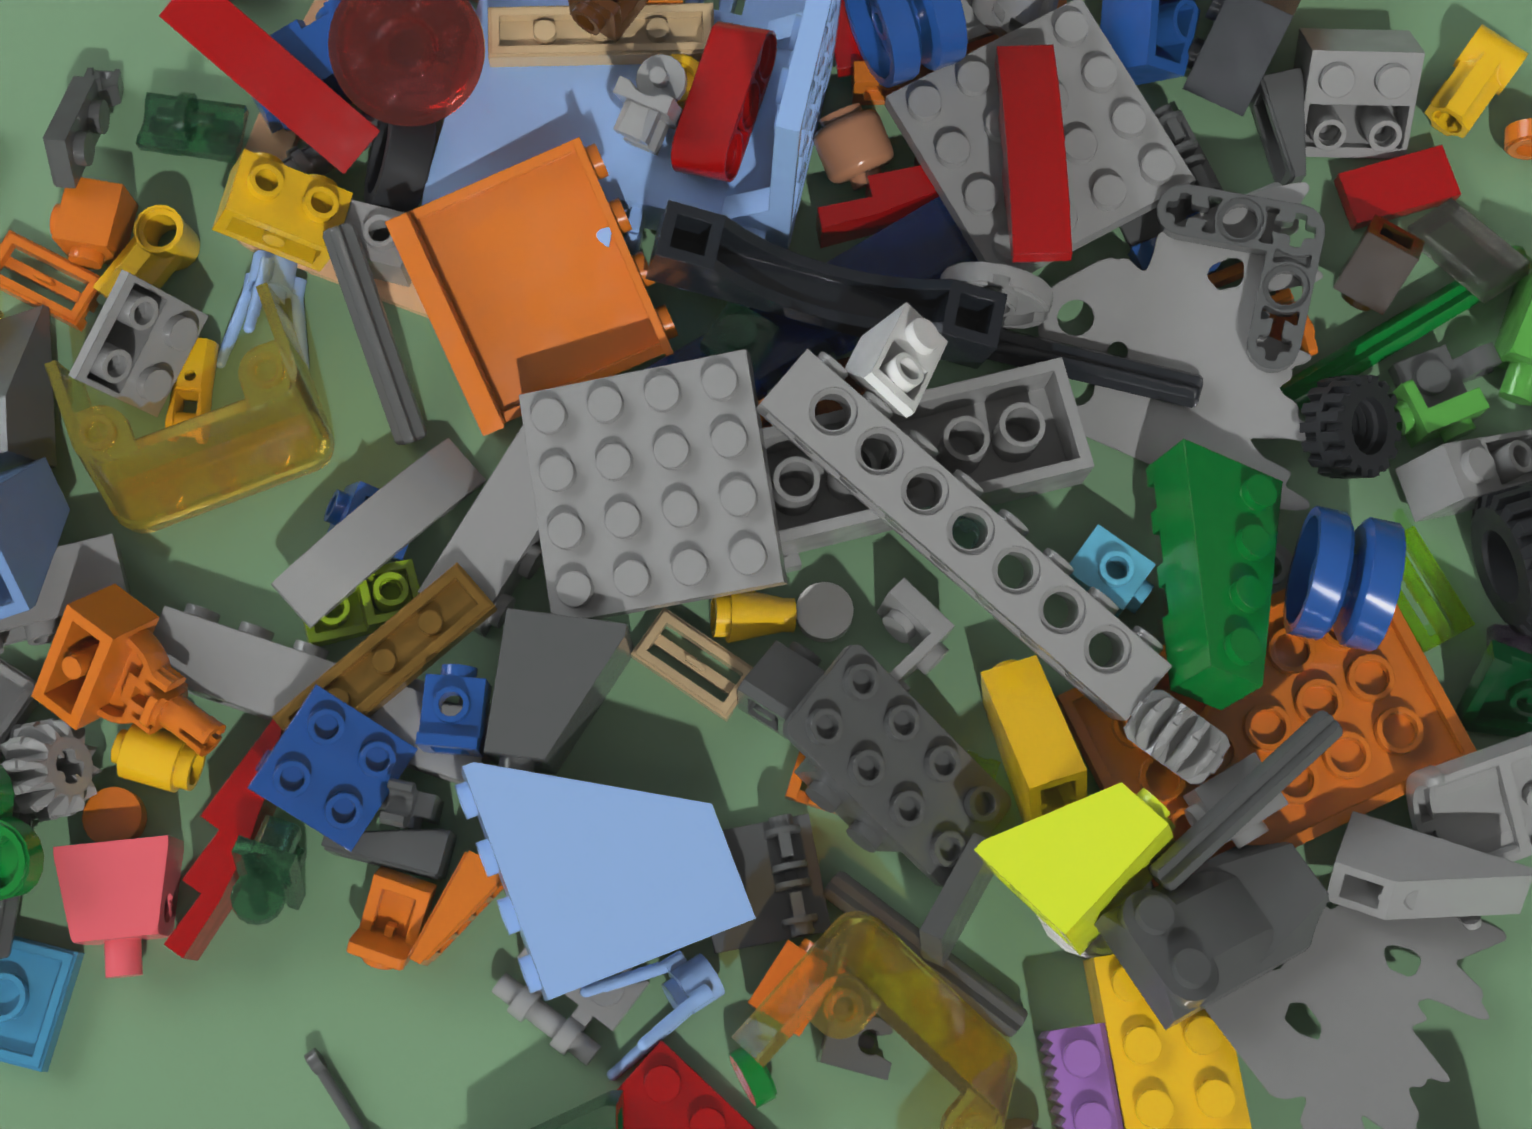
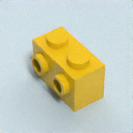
[212,149,353,272]

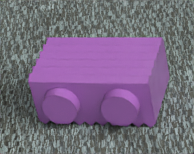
[1037,1023,1124,1129]

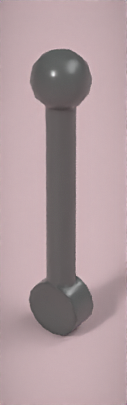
[304,1048,365,1129]

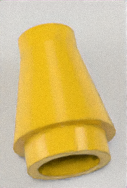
[710,591,797,643]

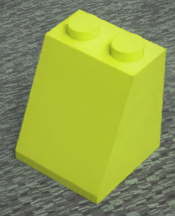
[974,782,1176,955]

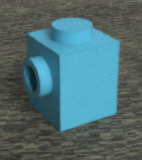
[1069,524,1156,617]

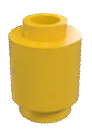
[111,723,206,793]

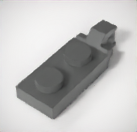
[43,68,124,188]

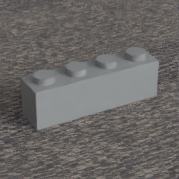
[418,426,543,638]

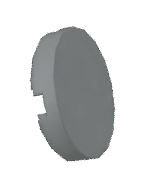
[940,261,1053,329]

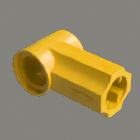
[1424,24,1529,138]
[93,205,200,299]

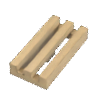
[631,607,753,722]

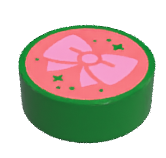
[728,1043,777,1109]

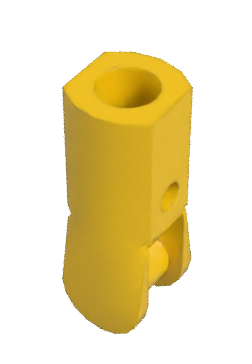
[165,338,219,442]

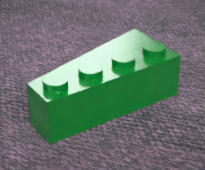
[1146,438,1283,710]

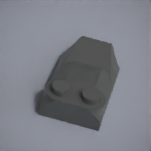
[1094,842,1329,1030]

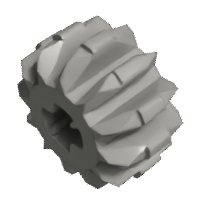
[1123,689,1231,785]
[0,718,102,822]

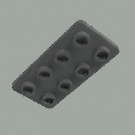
[783,644,1011,887]

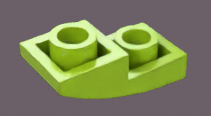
[302,559,420,647]

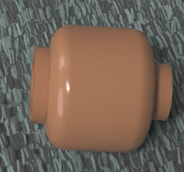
[813,103,894,191]

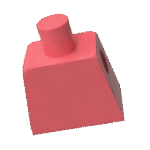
[53,835,184,978]

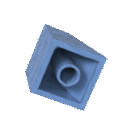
[0,457,70,620]

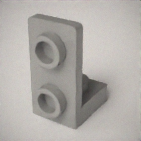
[876,578,955,692]

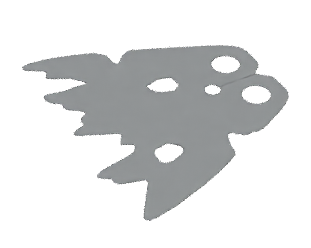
[1038,182,1323,511]
[1204,905,1507,1129]

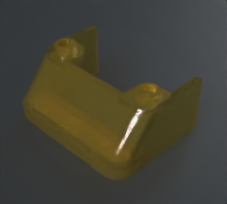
[44,282,334,534]
[732,911,1018,1129]

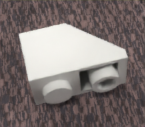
[844,302,948,418]

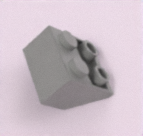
[1293,28,1425,159]
[68,270,208,417]

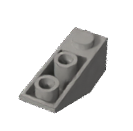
[1395,429,1532,522]
[0,534,132,654]
[1327,811,1532,920]

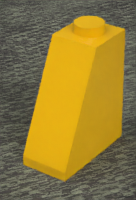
[980,655,1087,823]

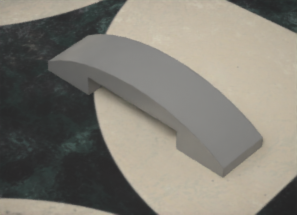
[271,438,486,629]

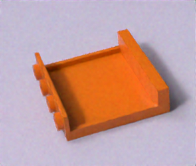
[385,137,679,436]

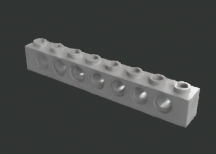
[756,349,1172,721]

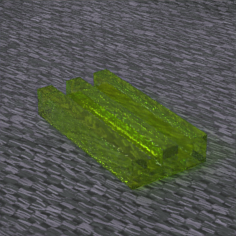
[1397,526,1475,653]

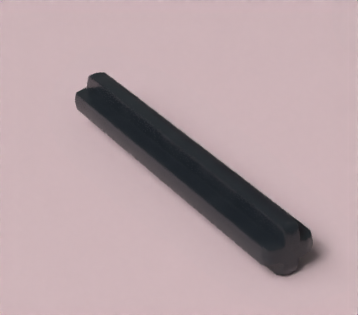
[987,328,1203,408]

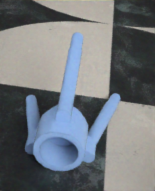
[217,250,310,391]
[580,950,725,1081]

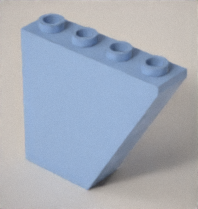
[454,762,756,1001]

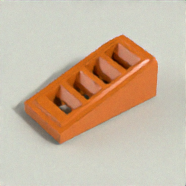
[409,850,504,966]

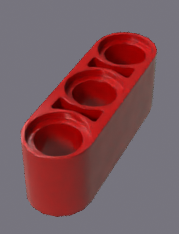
[671,21,777,182]

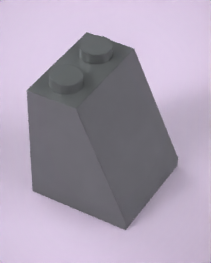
[484,608,634,775]

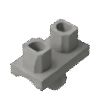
[613,54,688,155]

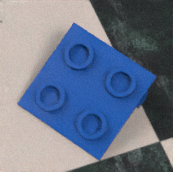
[247,684,418,852]

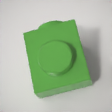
[1391,379,1490,449]

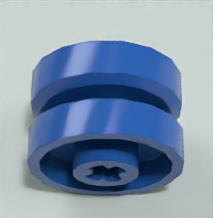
[844,0,968,88]
[1283,506,1406,652]

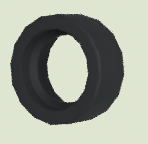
[364,103,436,213]

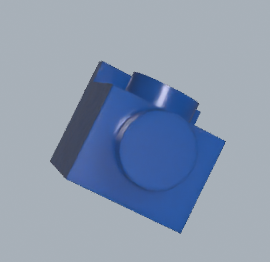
[415,664,492,757]

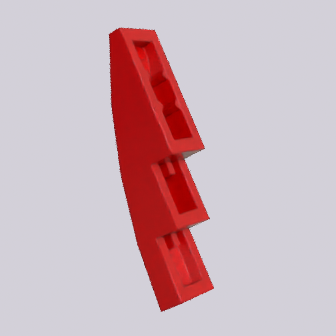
[158,0,380,174]
[995,44,1072,263]
[816,157,944,249]
[164,719,284,961]

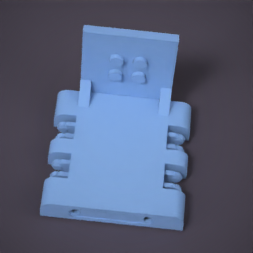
[421,0,841,292]

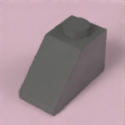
[737,640,825,739]

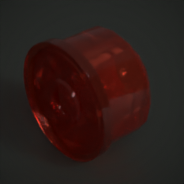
[328,0,485,126]

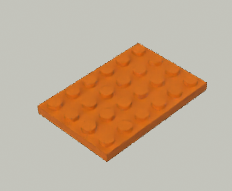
[1056,588,1477,888]

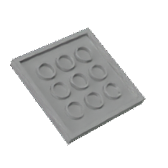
[885,0,1196,273]
[519,349,788,620]

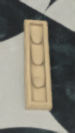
[488,3,714,67]

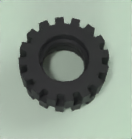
[1300,375,1402,479]

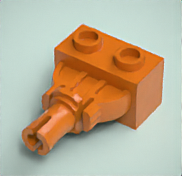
[31,583,226,757]

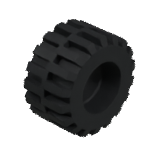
[1471,481,1532,636]

